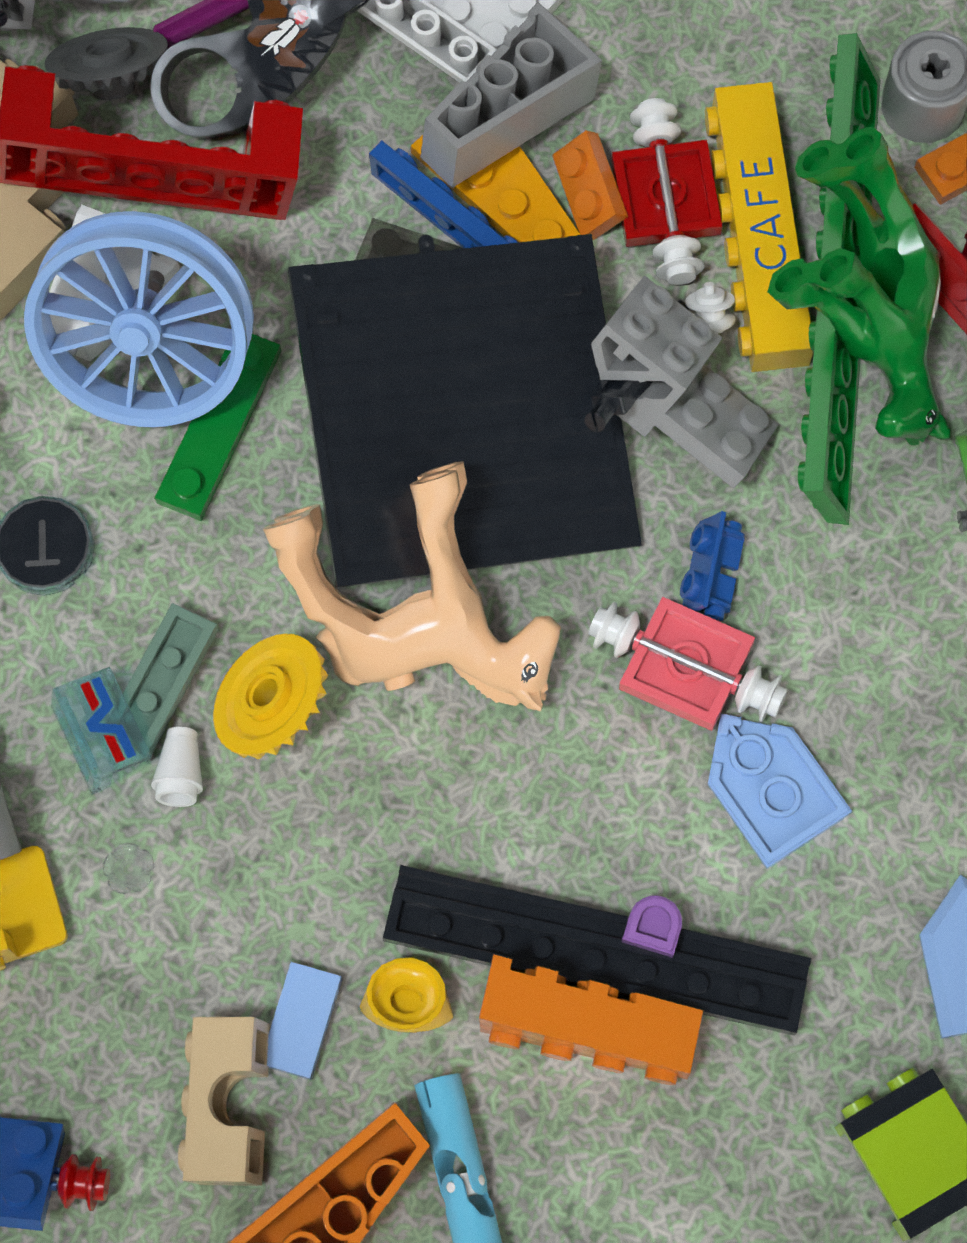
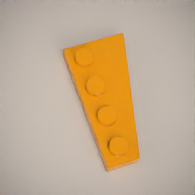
[411,135,580,242]

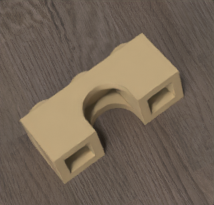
[178,1017,271,1186]

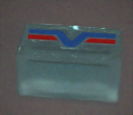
[51,666,152,795]

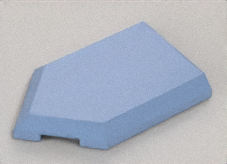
[708,713,852,869]
[919,875,967,1039]

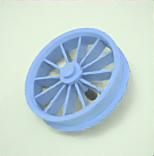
[24,211,254,427]

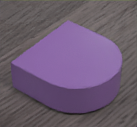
[622,896,682,958]

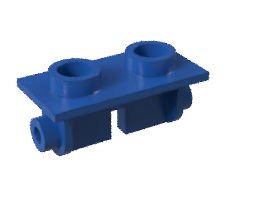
[680,511,745,621]

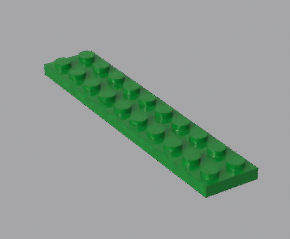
[798,33,881,525]

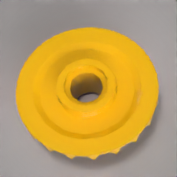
[213,634,328,760]

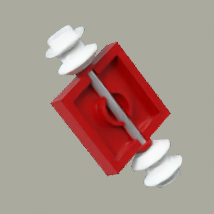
[611,98,723,285]

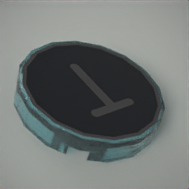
[0,496,95,596]

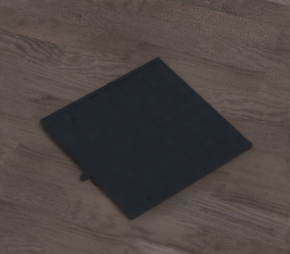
[288,234,642,588]

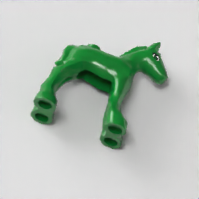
[767,127,950,446]

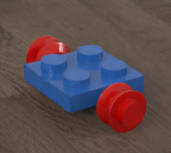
[0,1117,110,1231]

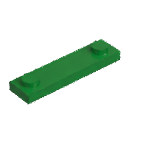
[154,334,282,522]

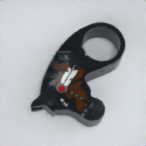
[151,0,369,139]

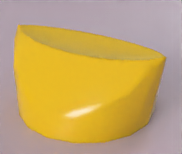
[360,958,453,1033]

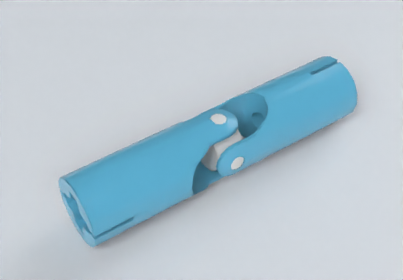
[414,1073,502,1243]

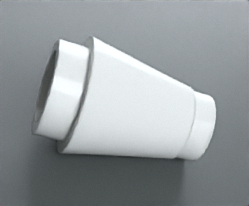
[151,727,203,807]

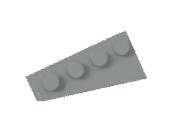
[420,2,602,188]

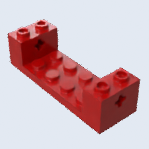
[0,65,303,220]

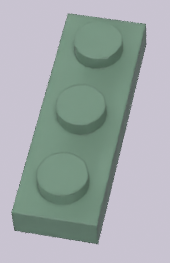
[100,603,219,762]

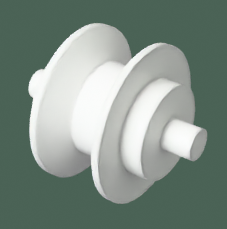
[685,282,735,334]

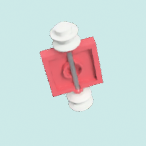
[588,597,788,731]

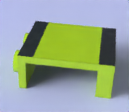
[834,1067,967,1242]

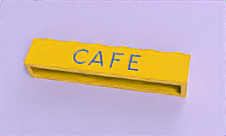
[705,82,813,372]

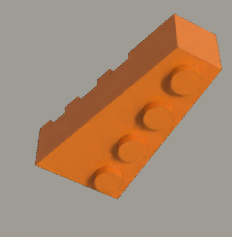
[479,954,703,1085]
[227,1102,430,1243]

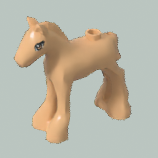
[263,461,561,711]

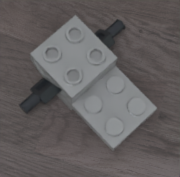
[585,275,778,489]

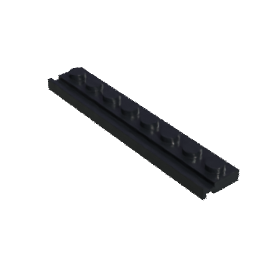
[383,865,812,1036]

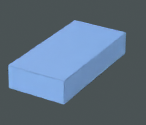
[267,962,342,1080]

